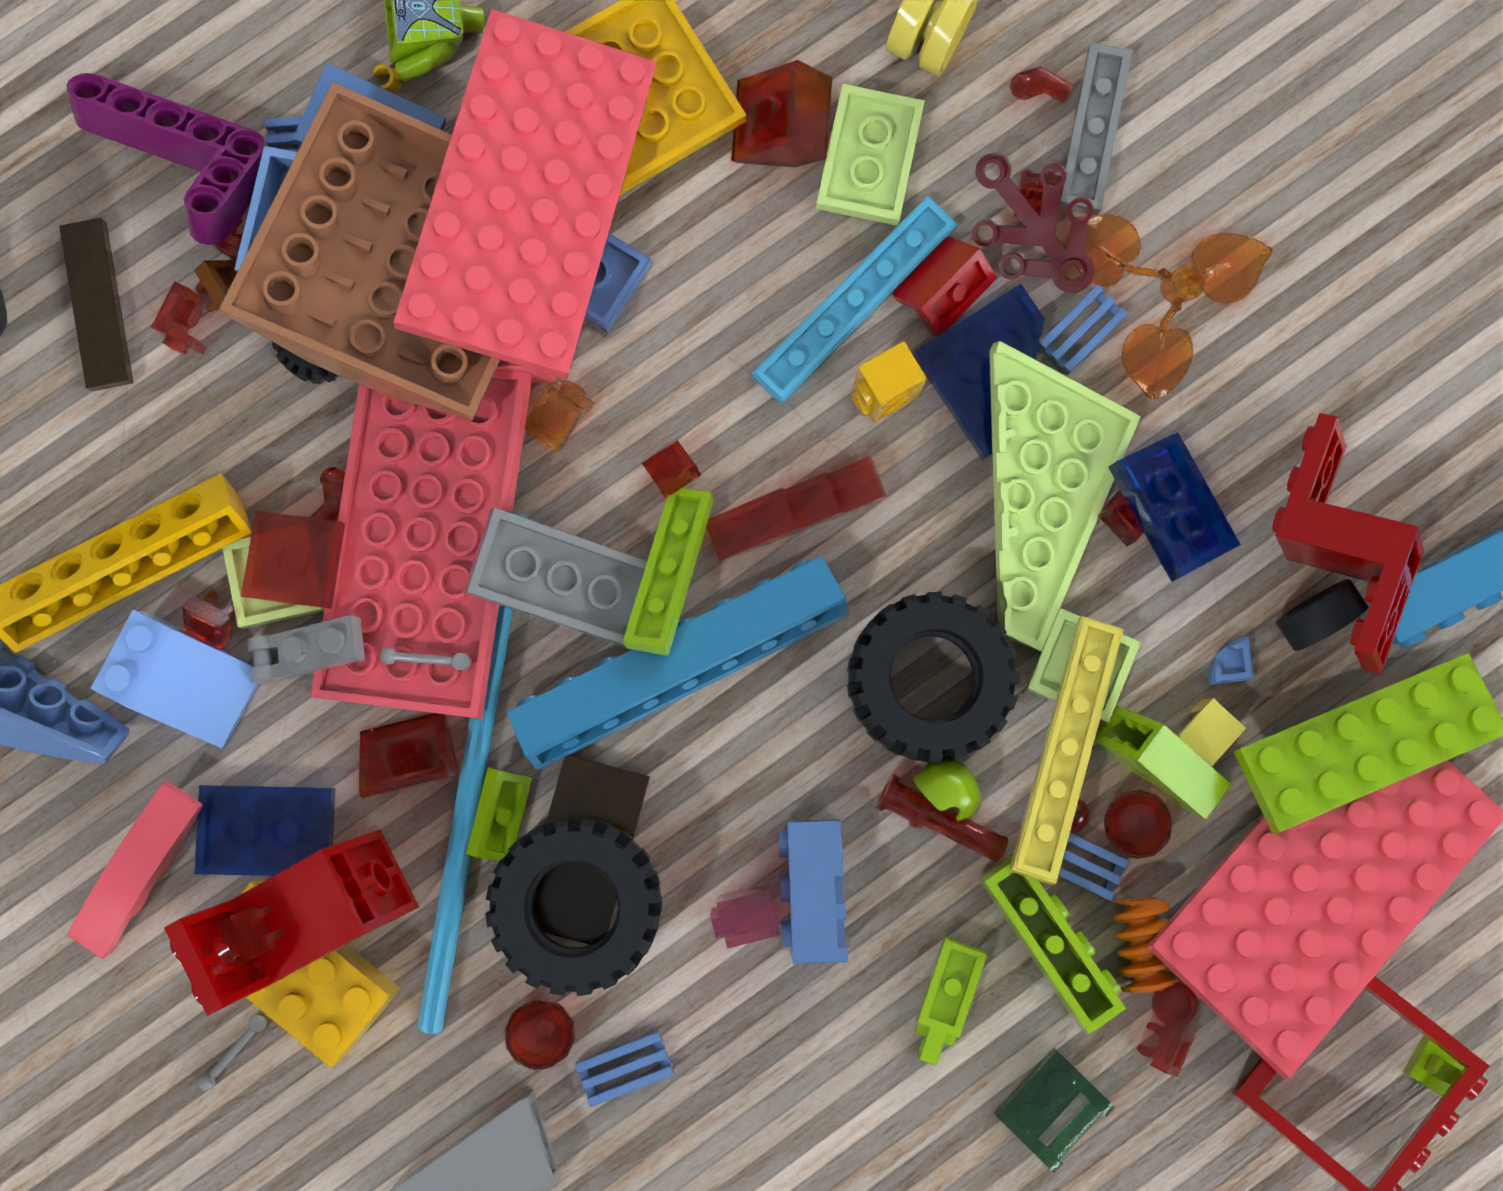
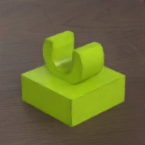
[1403,1035,1465,1096]

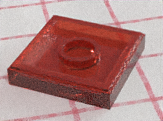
[241,511,345,610]

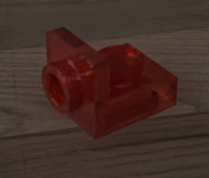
[151,281,206,355]

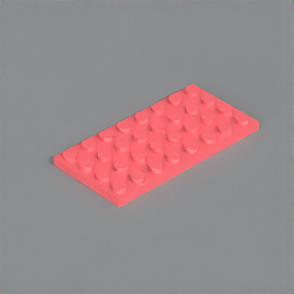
[393,9,657,379]
[310,369,532,719]
[1147,692,1503,1078]

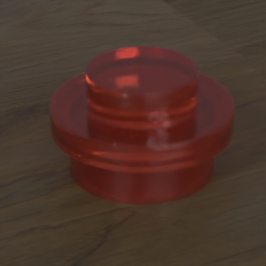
[1152,981,1198,1027]

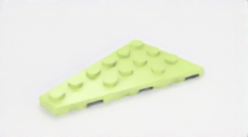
[990,341,1141,652]

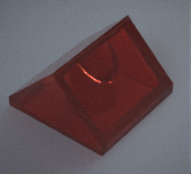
[359,713,460,798]

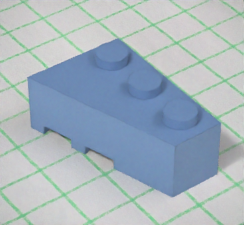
[778,819,848,964]

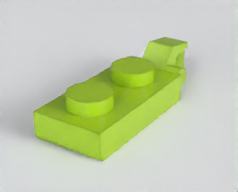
[914,936,988,1066]

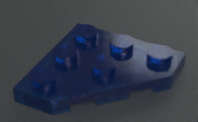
[913,284,1045,461]

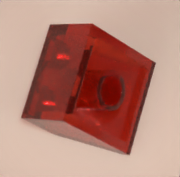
[731,60,832,168]

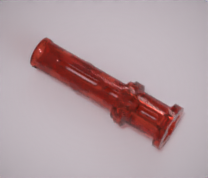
[876,774,1009,863]

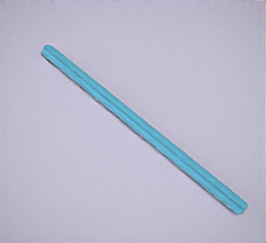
[417,513,527,1034]

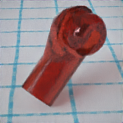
[1010,66,1074,103]

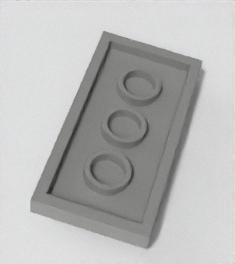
[464,507,647,647]

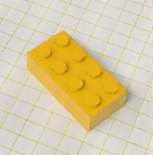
[241,878,401,1069]

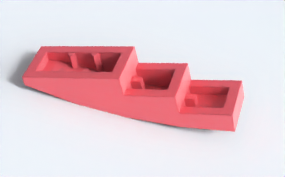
[67,780,203,959]

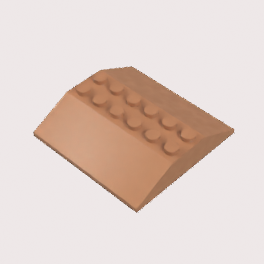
[219,82,500,420]

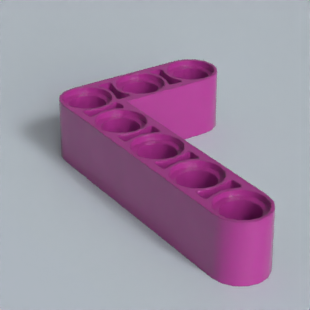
[66,73,266,245]

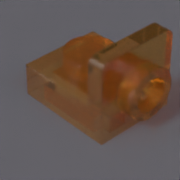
[525,380,594,452]

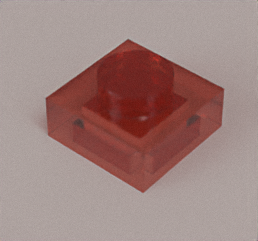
[642,440,701,499]
[1098,484,1158,546]

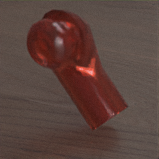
[309,467,345,533]

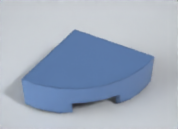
[1207,637,1255,685]

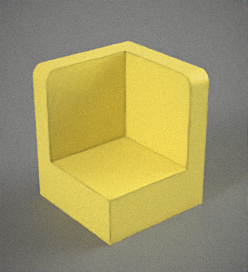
[1178,698,1246,766]

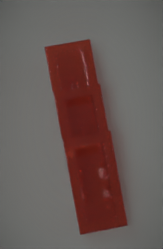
[707,457,887,561]

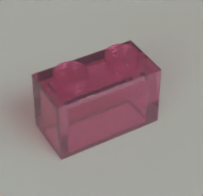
[710,883,781,949]

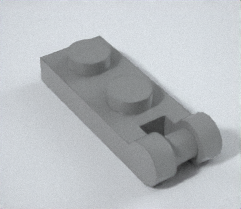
[247,615,365,684]

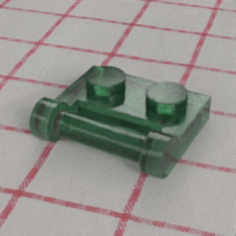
[994,1048,1115,1173]

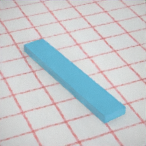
[751,196,958,405]

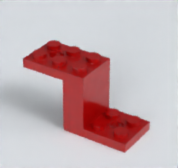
[1272,413,1424,675]
[164,829,419,1016]

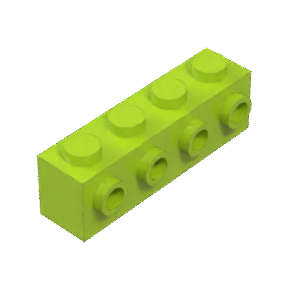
[978,853,1126,1034]

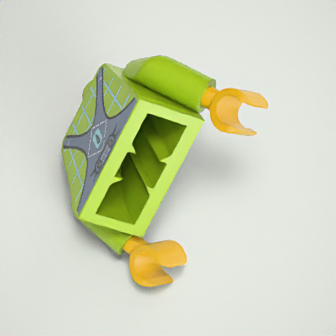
[373,0,484,94]

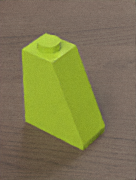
[1094,705,1232,820]

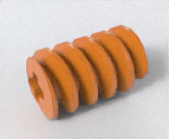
[1112,897,1177,993]

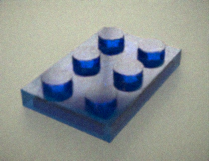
[1108,432,1241,582]
[194,785,336,876]

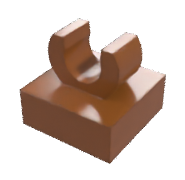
[194,260,237,312]

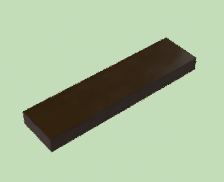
[59,218,134,392]

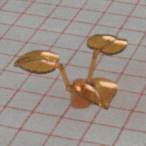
[1075,214,1272,400]

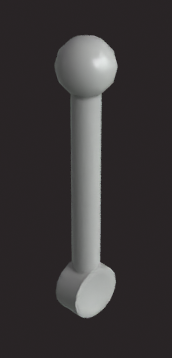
[380,647,472,671]
[198,1013,269,1091]

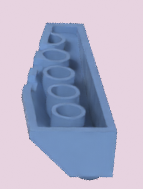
[0,640,129,764]

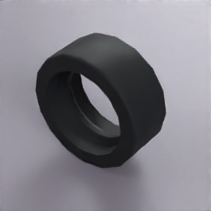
[1276,579,1369,651]

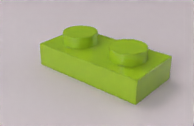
[466,767,532,861]

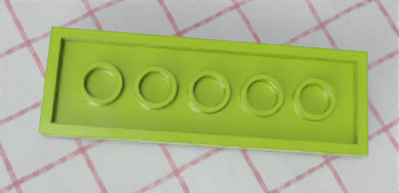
[1233,653,1503,834]

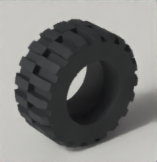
[847,592,1020,762]
[485,817,662,996]

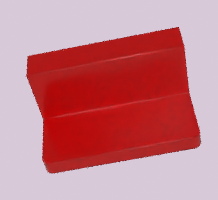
[893,236,997,338]

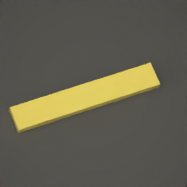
[1009,616,1124,885]

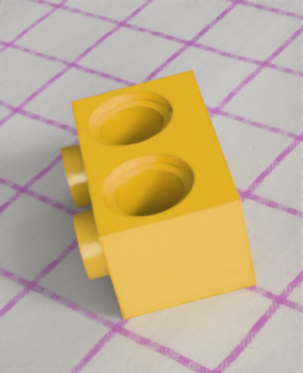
[851,341,927,423]

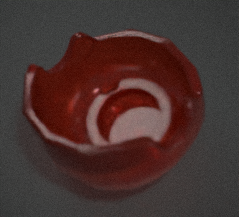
[1104,789,1172,859]
[504,1000,575,1070]

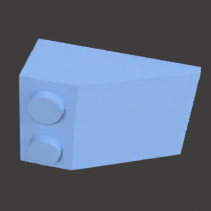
[90,610,259,749]

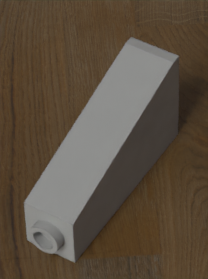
[390,1089,560,1191]

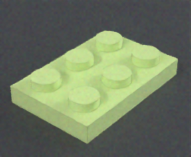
[816,84,925,226]

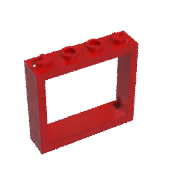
[1232,976,1490,1191]

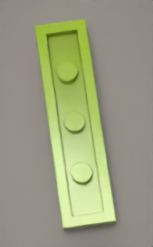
[623,486,714,656]

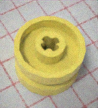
[885,0,979,77]

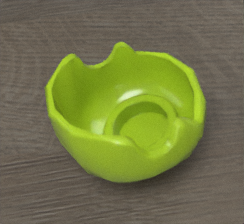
[913,758,982,821]

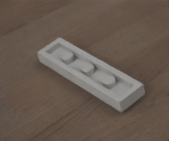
[1059,42,1132,215]

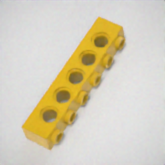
[0,473,252,653]

